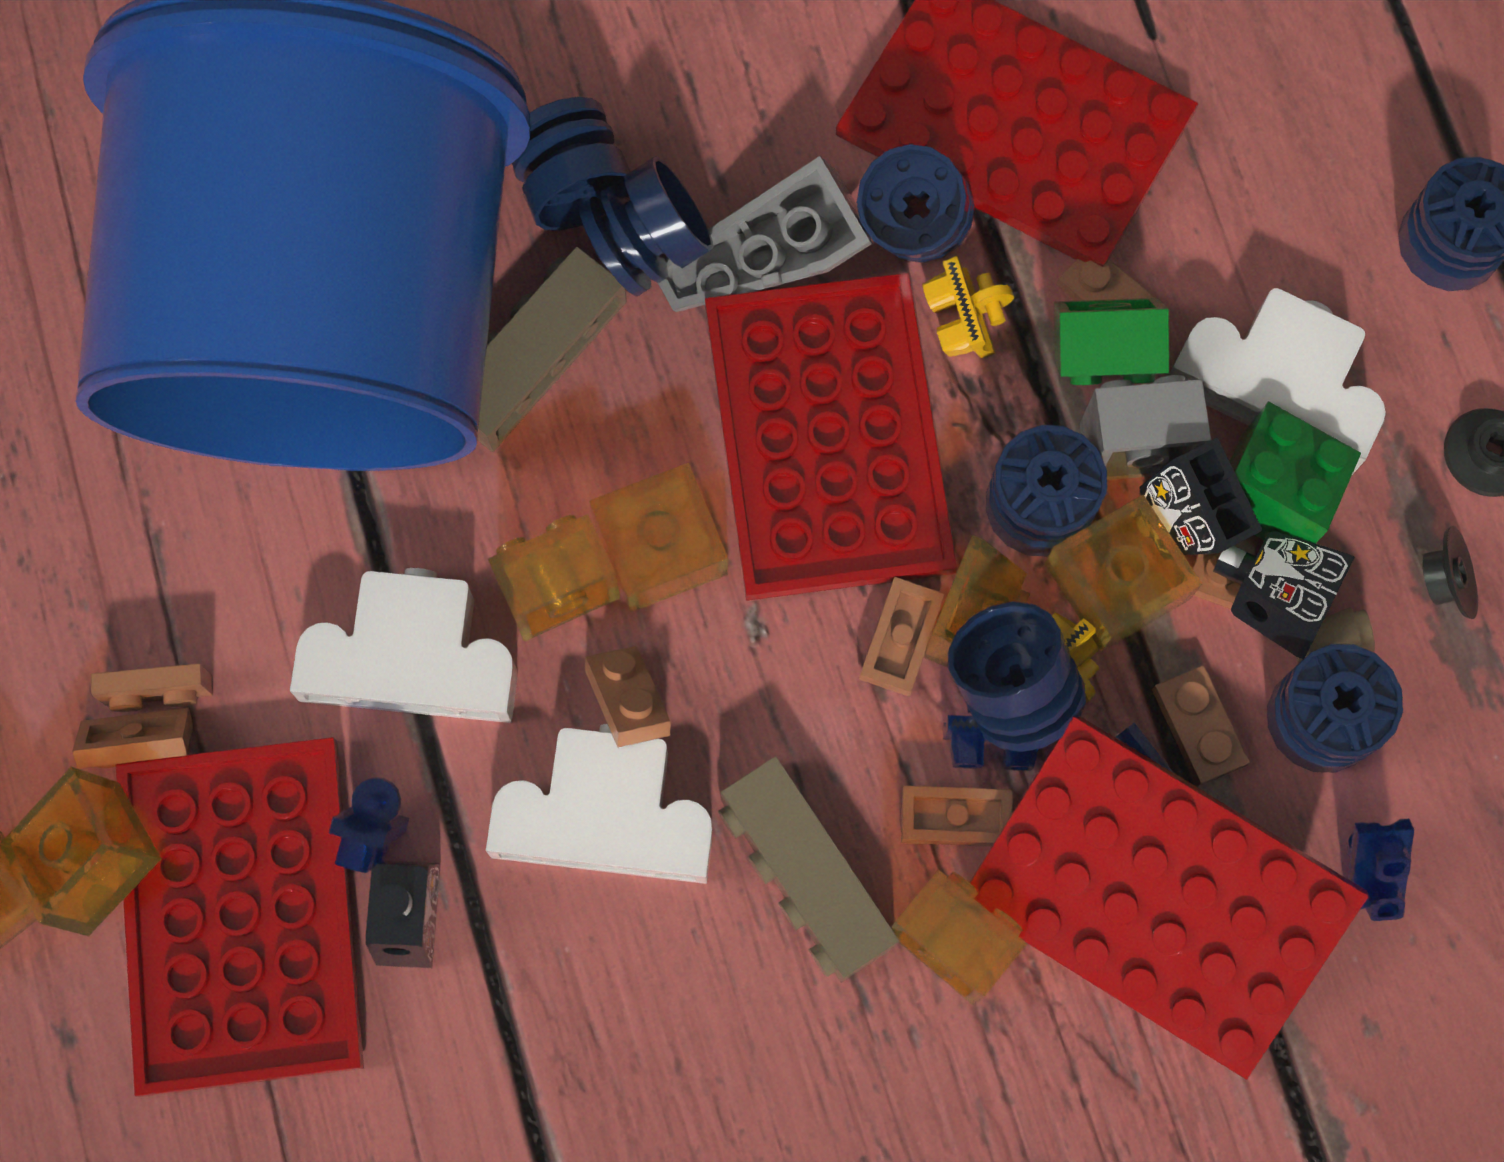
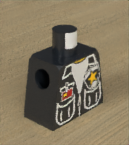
[1140,437,1263,556]
[1213,531,1355,660]
[365,861,440,968]

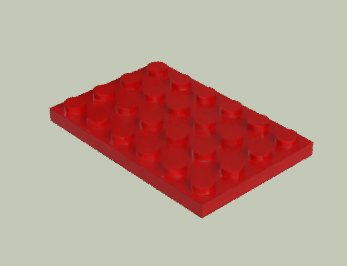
[836,0,1198,267]
[705,273,957,601]
[959,716,1369,1080]
[116,737,364,1097]

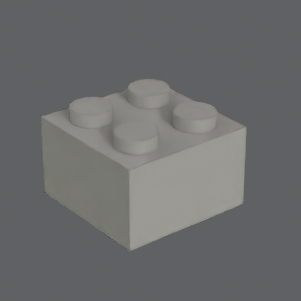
[1080,375,1211,480]

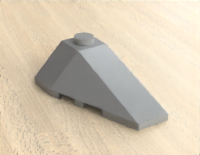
[658,156,873,312]

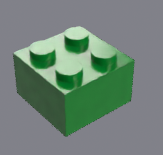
[1054,298,1169,385]
[1229,401,1361,544]

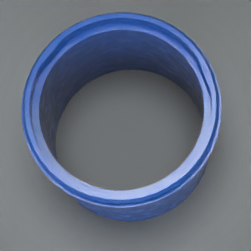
[76,0,531,471]

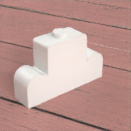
[1169,288,1386,475]
[290,568,517,723]
[486,724,712,884]

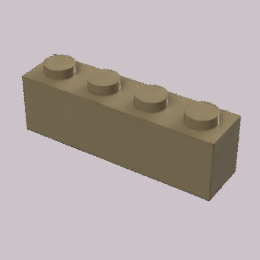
[477,247,627,452]
[718,756,899,983]

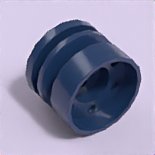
[512,97,631,230]
[856,144,975,263]
[579,156,714,297]
[1398,157,1504,291]
[986,425,1107,557]
[948,601,1086,752]
[1267,644,1403,773]

